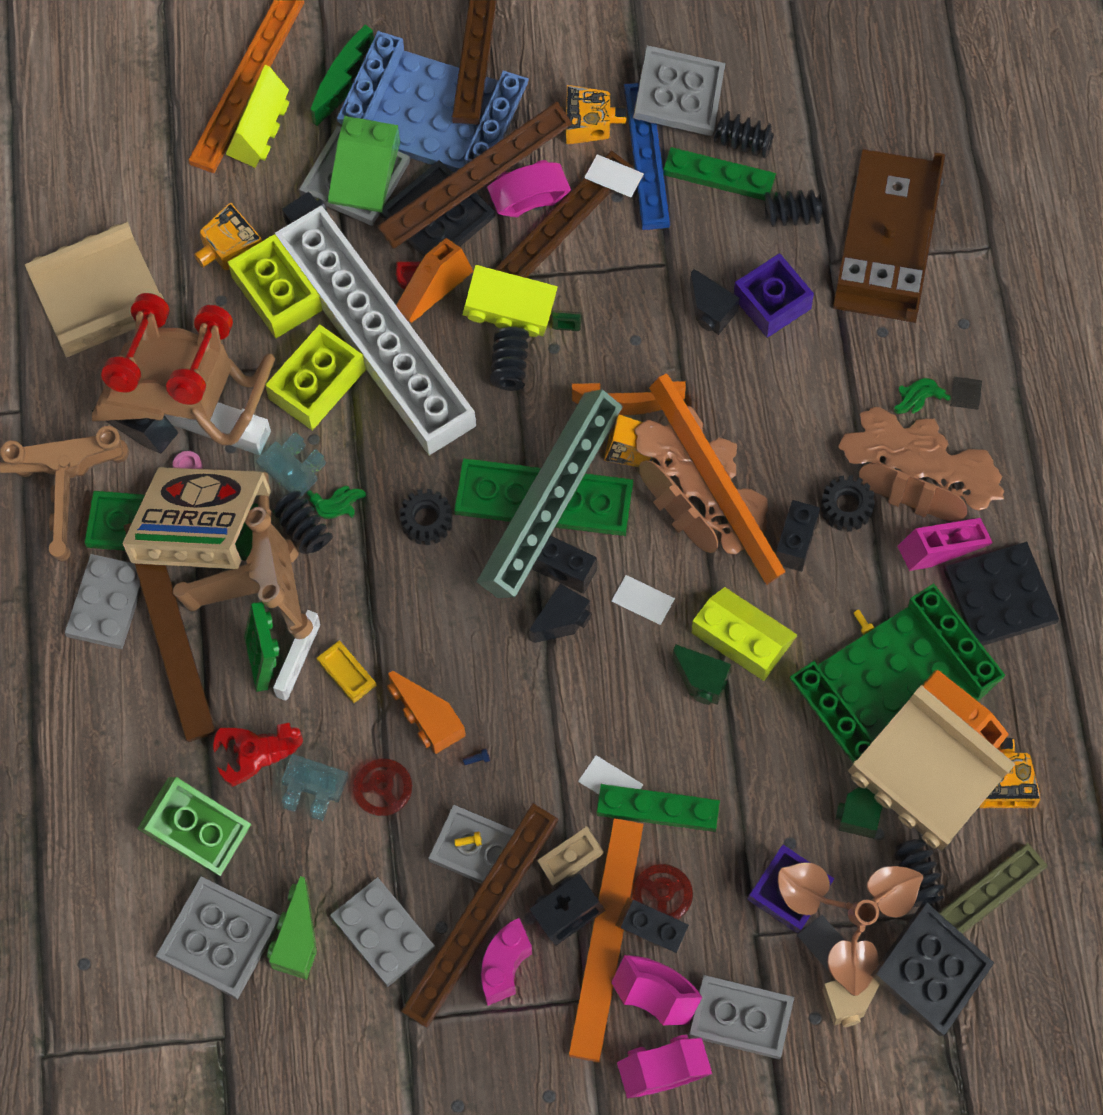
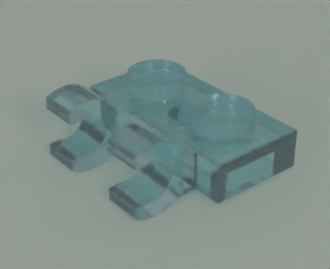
[256,432,327,499]
[281,754,349,821]

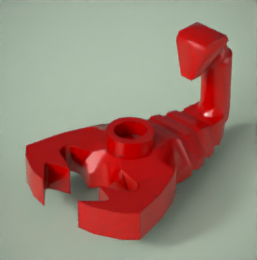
[213,723,303,787]

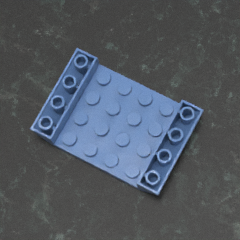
[337,31,529,172]

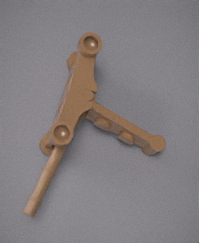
[0,426,129,562]
[173,472,313,639]

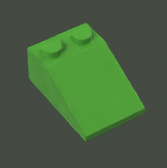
[328,116,400,213]
[137,777,251,876]

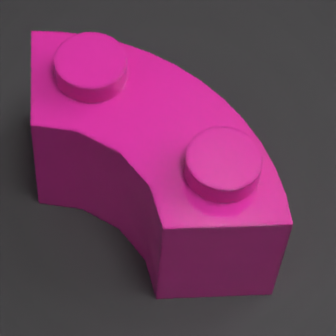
[487,160,571,218]
[481,918,532,1006]
[611,955,702,1026]
[617,1035,712,1099]

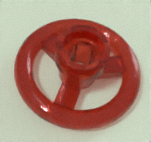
[353,758,413,816]
[632,864,693,919]

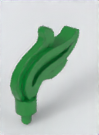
[894,378,951,414]
[307,486,366,519]

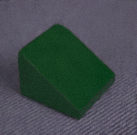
[552,310,582,331]

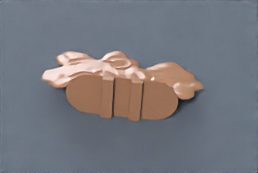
[635,406,768,555]
[838,407,1004,521]

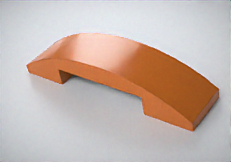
[572,381,686,415]

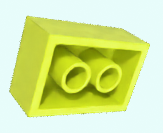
[228,234,323,338]
[265,324,366,431]

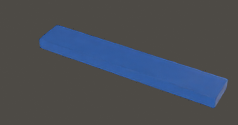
[624,83,670,230]

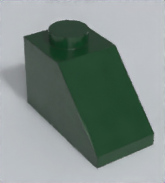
[673,644,731,705]
[835,787,882,839]

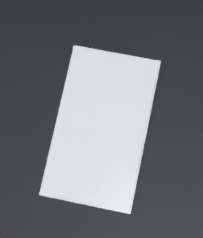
[584,154,644,197]
[612,575,675,625]
[578,755,643,794]

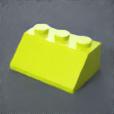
[226,65,290,168]
[462,265,558,337]
[691,587,797,681]

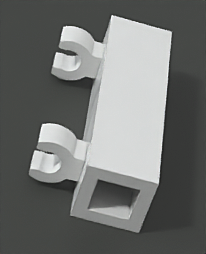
[165,402,271,455]

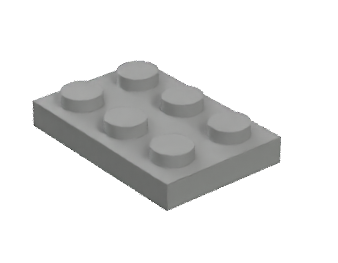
[65,554,142,649]
[429,805,515,896]
[330,877,435,987]
[689,975,794,1060]

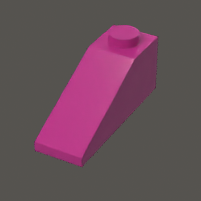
[897,518,993,571]

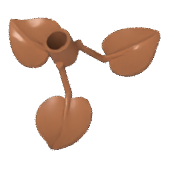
[778,863,923,996]

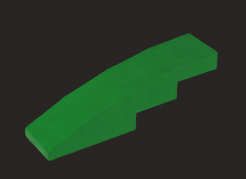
[311,24,374,126]

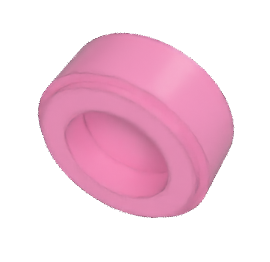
[173,451,202,469]

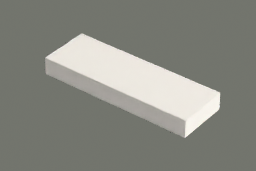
[273,610,321,701]

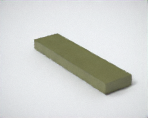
[938,843,1048,934]

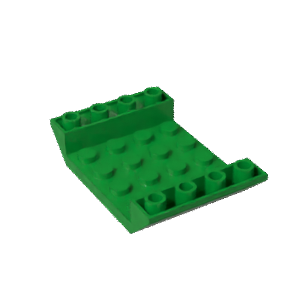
[790,583,1005,763]

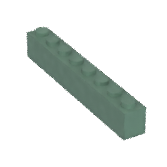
[476,389,623,598]

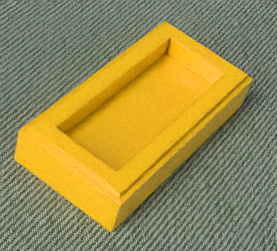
[317,640,377,703]

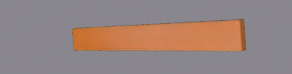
[189,0,304,173]
[649,373,785,585]
[569,818,644,1063]

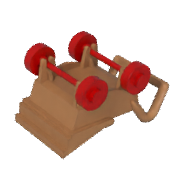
[92,293,275,445]

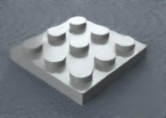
[633,45,725,136]
[299,125,410,226]
[156,876,281,1000]

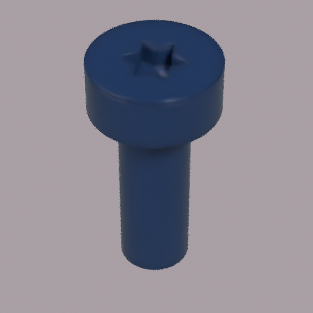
[463,748,490,765]

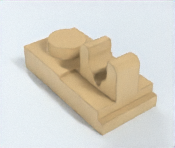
[537,826,604,887]

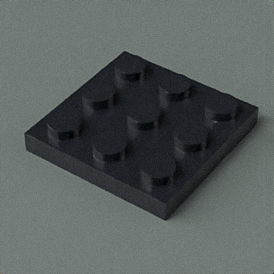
[379,160,496,256]
[944,542,1059,646]
[871,903,994,1036]

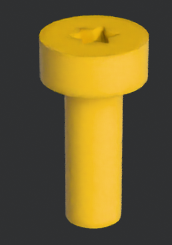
[853,610,874,635]
[454,831,482,847]

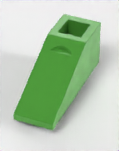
[267,876,317,980]

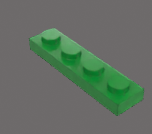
[663,147,776,200]
[597,784,720,832]

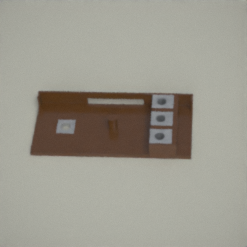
[833,149,945,323]

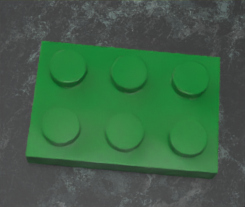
[244,602,279,692]

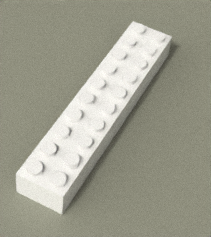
[275,205,476,455]

